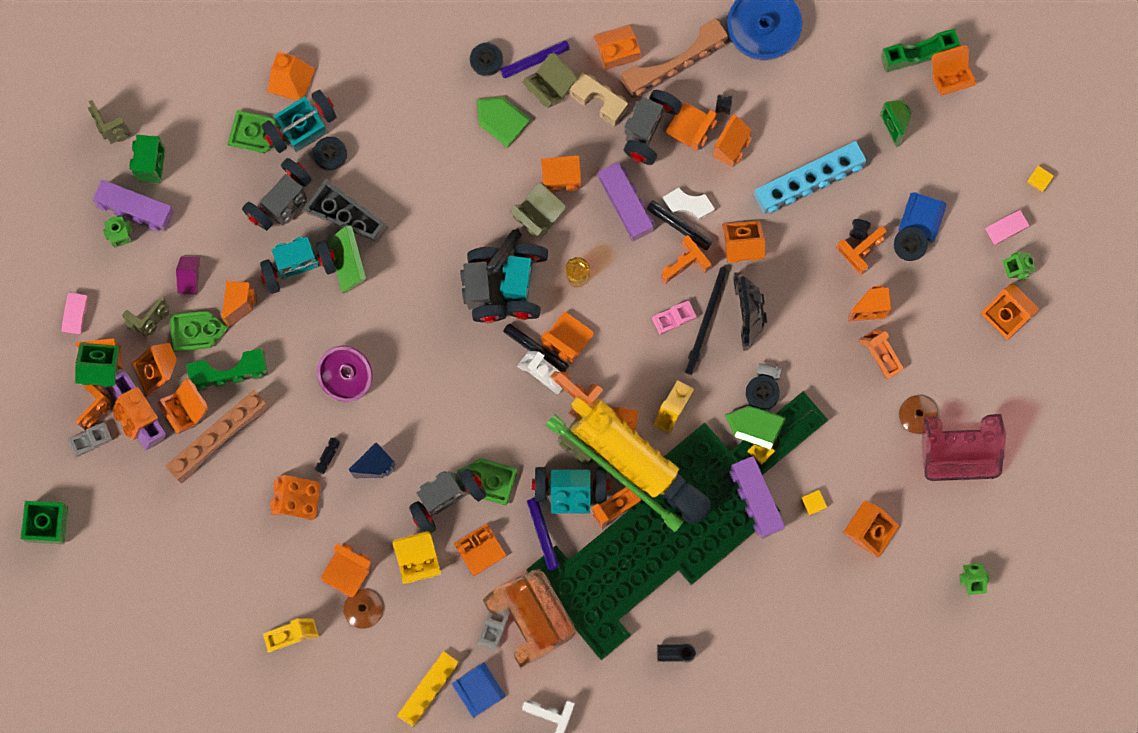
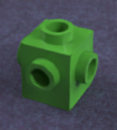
[103,216,132,248]
[1002,251,1036,280]
[960,563,989,595]

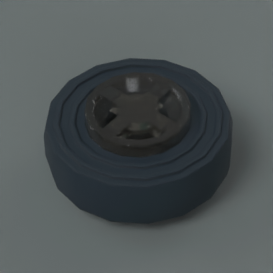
[470,42,503,76]
[313,137,347,170]
[893,227,928,261]
[745,376,780,410]

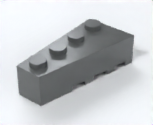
[303,179,389,242]

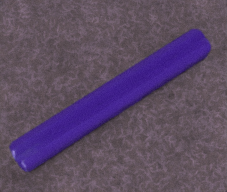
[500,40,570,78]
[527,498,559,570]

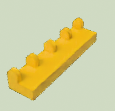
[397,651,459,727]

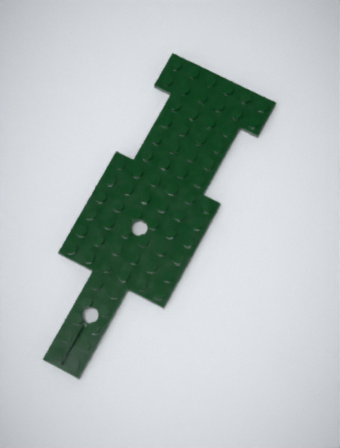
[526,391,828,661]

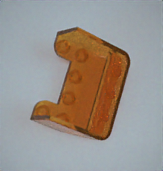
[483,570,576,668]

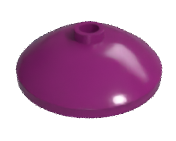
[317,345,373,402]

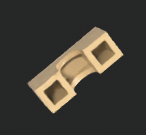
[569,72,628,127]

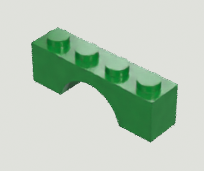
[881,28,961,73]
[186,348,268,391]

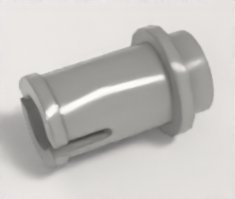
[757,363,782,380]

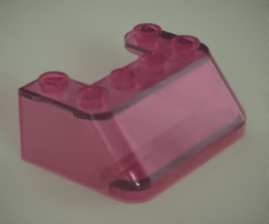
[922,414,1006,481]

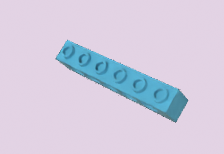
[754,141,866,214]

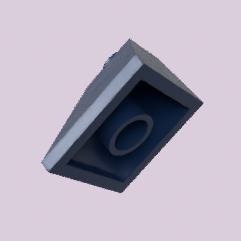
[348,442,396,479]

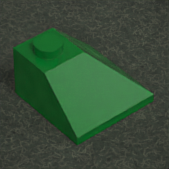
[880,100,911,147]

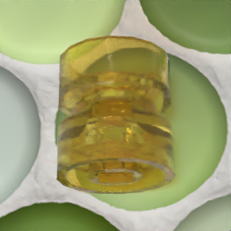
[565,257,590,287]

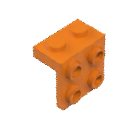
[932,45,976,96]
[666,103,718,151]
[541,312,594,364]
[157,379,208,434]
[75,385,112,430]
[113,386,158,440]
[270,475,321,520]
[321,543,373,598]

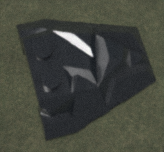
[733,272,767,351]

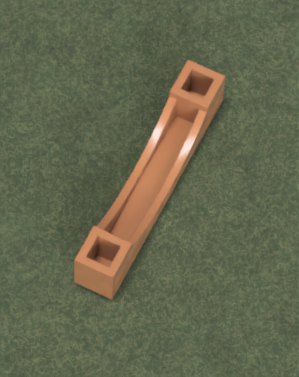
[620,18,728,98]
[165,390,269,484]

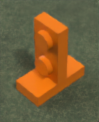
[836,226,887,275]
[661,235,712,284]
[859,329,904,379]
[550,371,603,419]
[591,487,641,529]

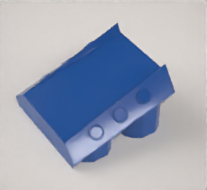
[898,192,947,242]
[452,662,506,718]

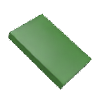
[328,226,366,293]

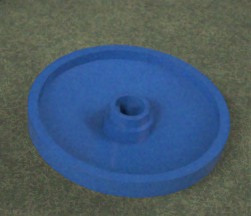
[727,0,802,60]

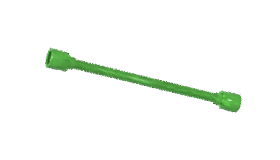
[545,414,685,532]

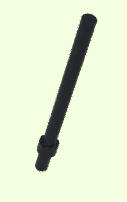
[685,267,727,375]

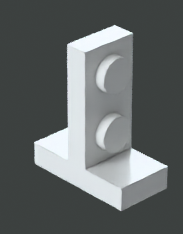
[517,351,563,394]
[522,700,575,733]

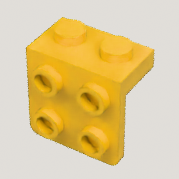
[393,531,441,584]

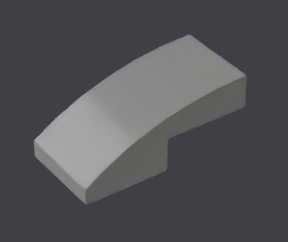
[68,422,112,457]
[478,604,510,650]

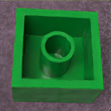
[129,135,166,184]
[75,343,119,387]
[21,501,68,545]

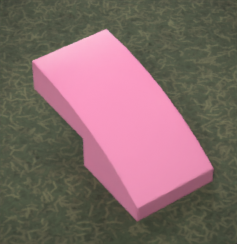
[985,210,1030,245]
[61,292,88,334]
[652,300,697,335]

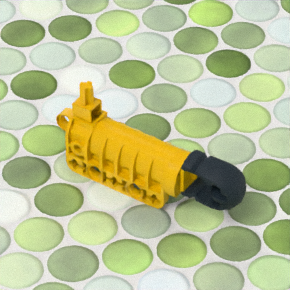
[570,397,711,523]

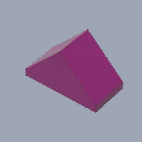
[176,256,200,295]

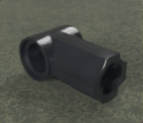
[657,644,696,663]

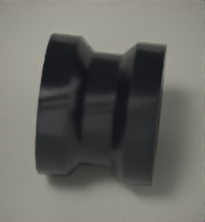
[715,94,733,115]
[849,219,871,240]

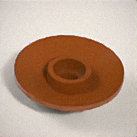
[899,396,938,434]
[344,589,383,629]

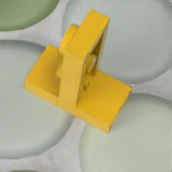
[653,380,694,434]
[263,618,319,652]

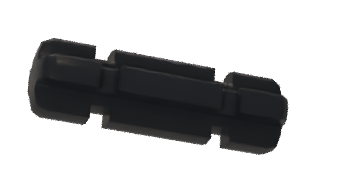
[315,437,340,474]

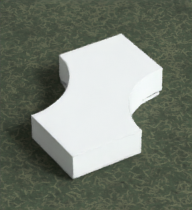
[663,188,715,220]

